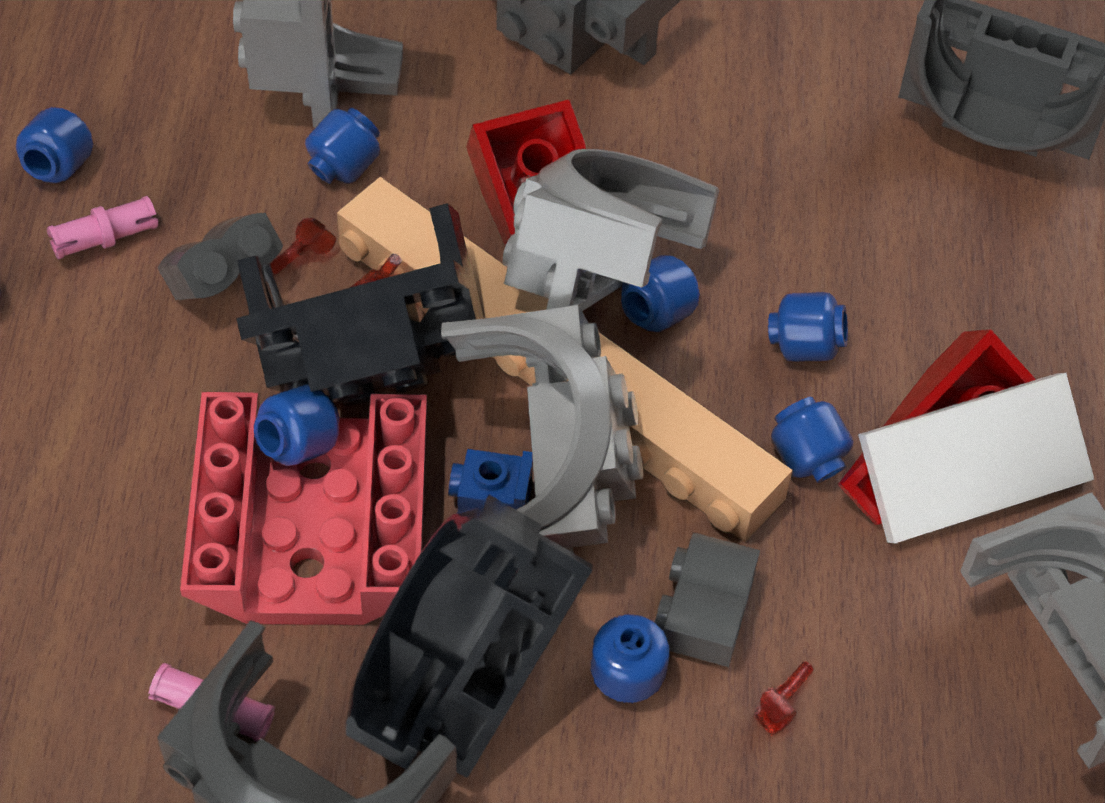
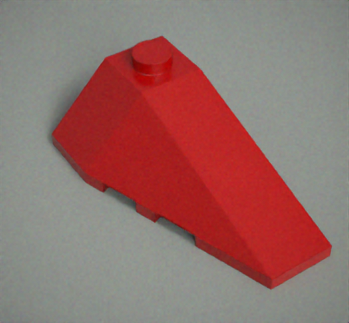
[466,99,586,246]
[838,329,1036,525]

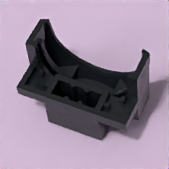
[236,203,484,405]
[346,494,593,778]

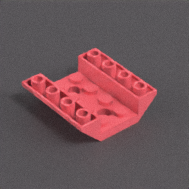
[180,392,427,625]

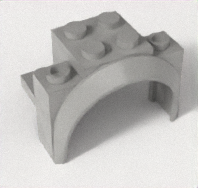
[233,0,403,127]
[503,149,719,311]
[441,305,643,553]
[960,492,1105,769]

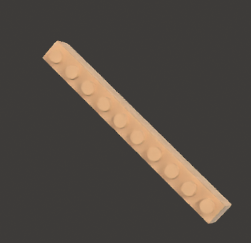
[337,177,793,542]

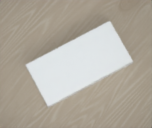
[858,373,1094,543]

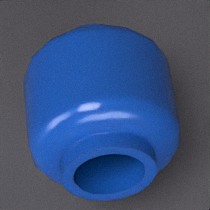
[16,107,93,183]
[305,108,380,184]
[621,255,700,332]
[768,292,848,362]
[254,385,339,466]
[771,397,853,483]
[590,614,670,703]

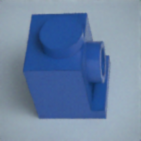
[448,449,534,513]

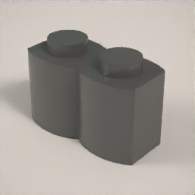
[158,213,283,300]
[655,532,760,667]

